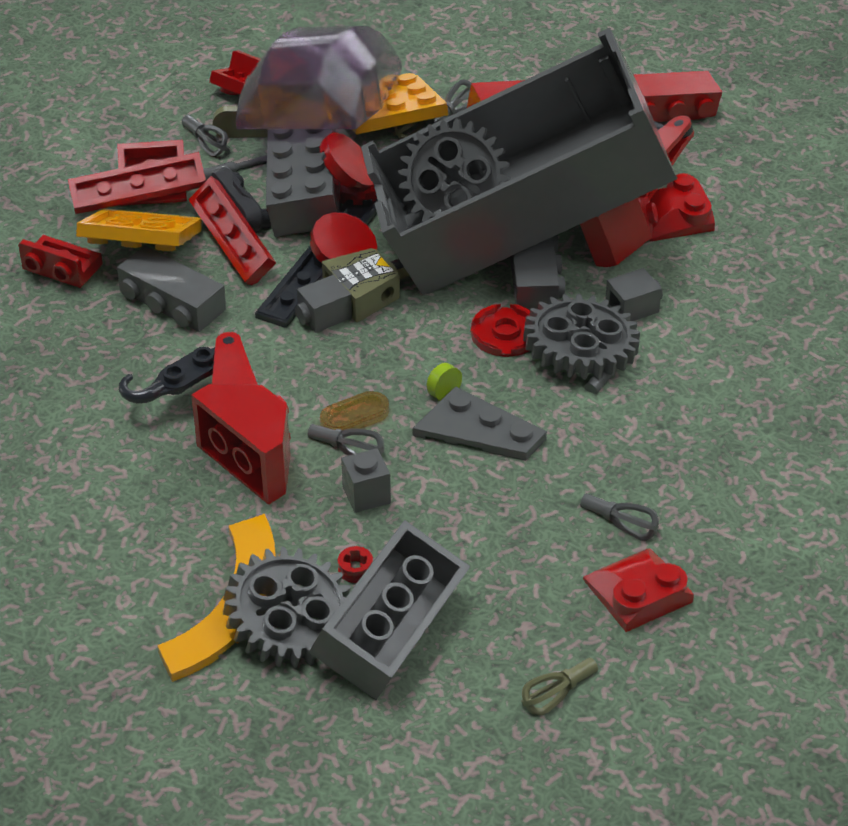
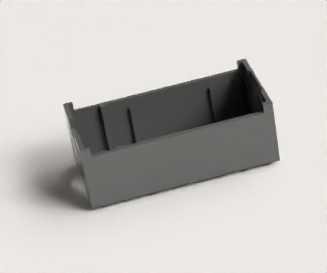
[361,27,677,295]

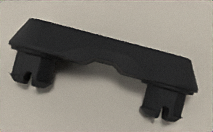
[211,167,271,233]

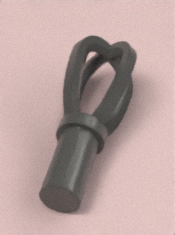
[427,79,471,125]
[182,115,230,157]
[308,424,385,455]
[580,493,659,541]

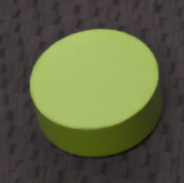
[427,363,462,401]

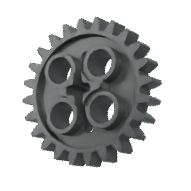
[398,119,511,222]
[523,294,640,379]
[223,547,351,668]

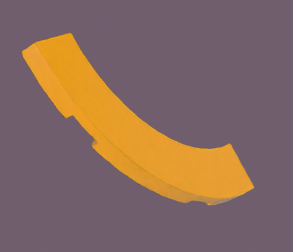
[157,514,276,682]

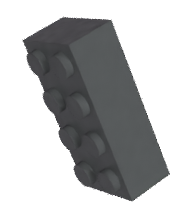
[266,115,341,237]
[309,520,470,700]

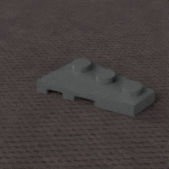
[413,387,547,461]

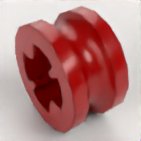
[338,546,373,583]

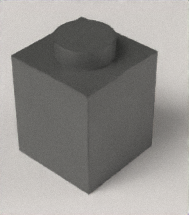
[606,268,663,321]
[295,275,352,333]
[341,448,391,513]

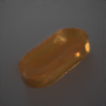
[320,391,389,430]

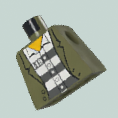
[322,248,410,322]

